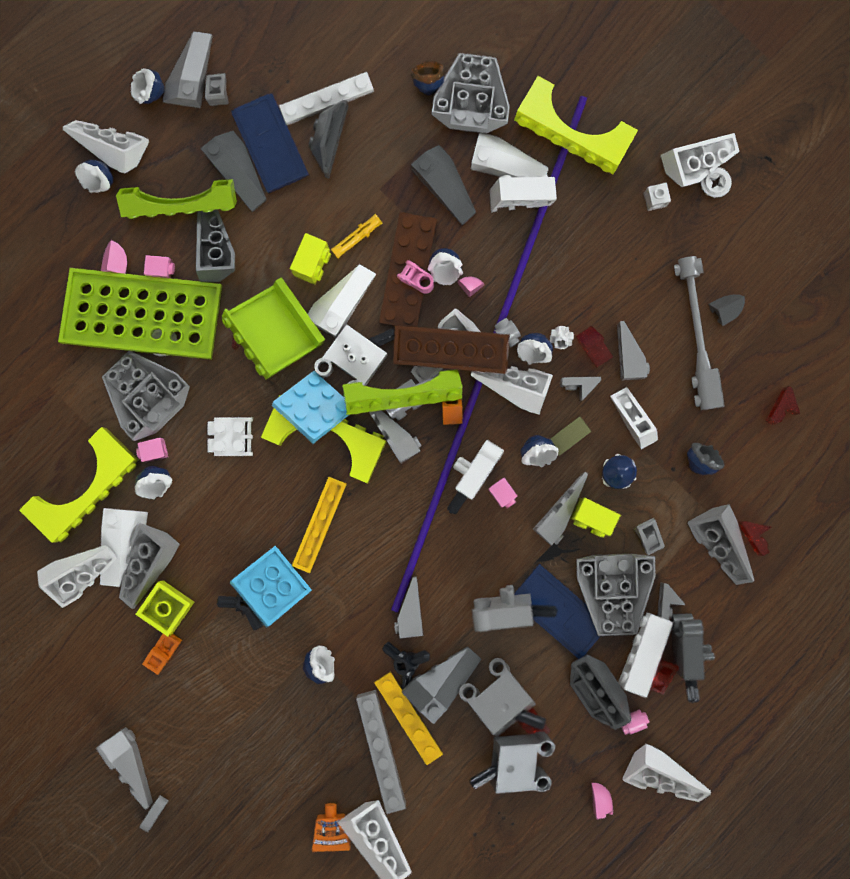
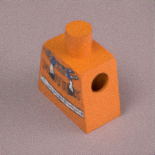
[312,803,351,852]

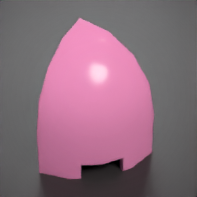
[101,240,127,274]
[457,277,484,297]
[591,782,613,819]

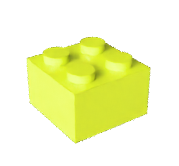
[290,233,331,285]
[570,498,620,538]
[136,580,194,636]

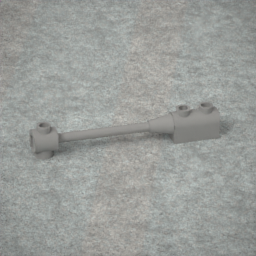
[674,256,725,410]
[386,318,521,421]

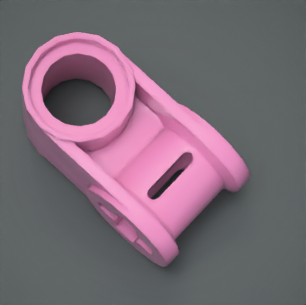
[397,260,434,294]

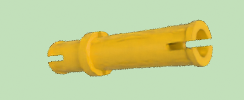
[331,214,383,259]

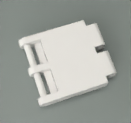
[208,417,253,456]

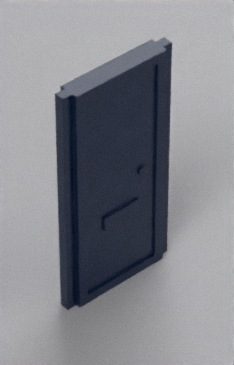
[231,93,309,193]
[514,564,600,659]

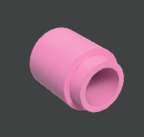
[621,709,649,735]

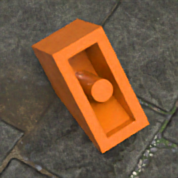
[442,399,462,425]

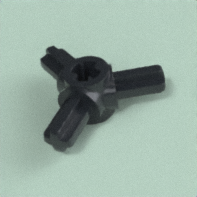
[217,594,263,630]
[382,642,430,690]

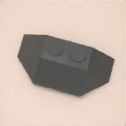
[309,100,348,178]
[570,655,631,730]

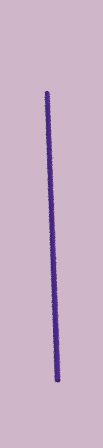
[391,96,587,613]

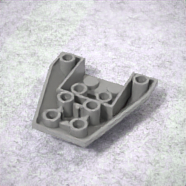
[432,53,510,133]
[102,351,190,441]
[576,554,655,636]

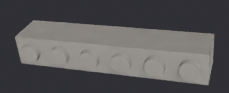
[356,690,406,814]

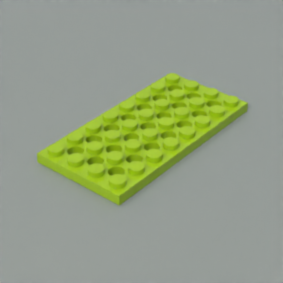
[58,268,222,360]

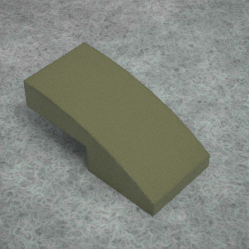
[550,416,591,456]

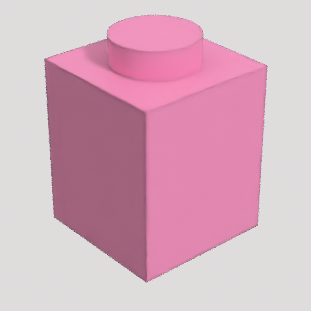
[144,255,175,278]
[136,438,168,463]
[488,478,518,508]

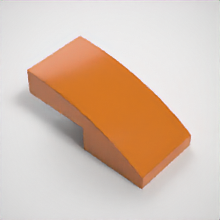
[142,634,182,675]

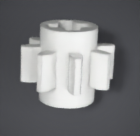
[550,326,574,349]

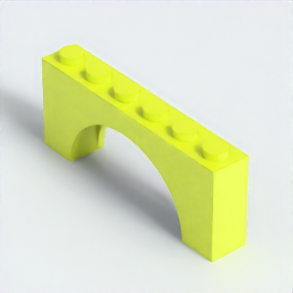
[514,76,638,174]
[261,395,386,483]
[19,427,139,543]

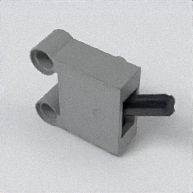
[472,585,558,632]
[459,658,546,737]

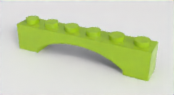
[116,179,237,219]
[343,370,462,415]

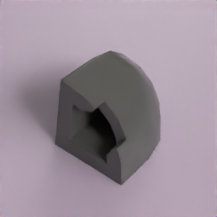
[709,295,745,326]

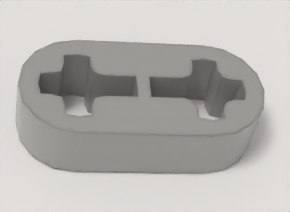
[139,795,169,833]

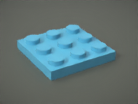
[272,371,349,444]
[230,546,312,628]

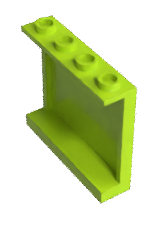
[222,277,325,380]

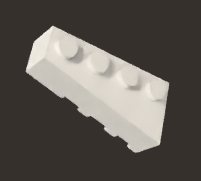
[618,612,673,698]
[338,800,412,879]

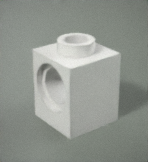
[644,183,671,211]

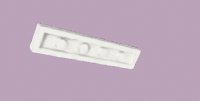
[279,72,374,125]

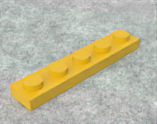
[292,477,347,573]
[374,671,443,765]

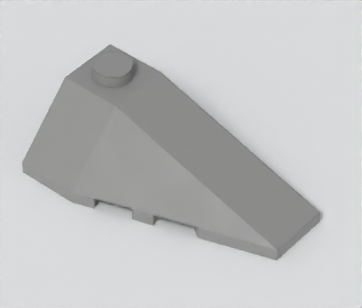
[96,727,153,810]

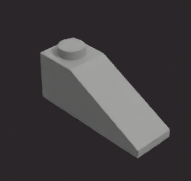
[617,321,650,380]
[394,576,423,638]

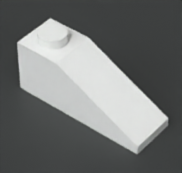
[610,387,658,449]

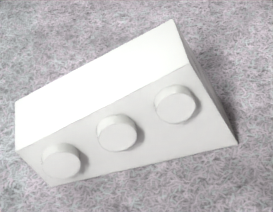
[489,175,557,212]

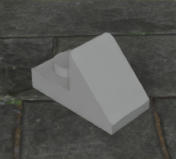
[205,74,229,106]
[560,377,601,402]
[634,518,665,555]
[657,582,685,620]

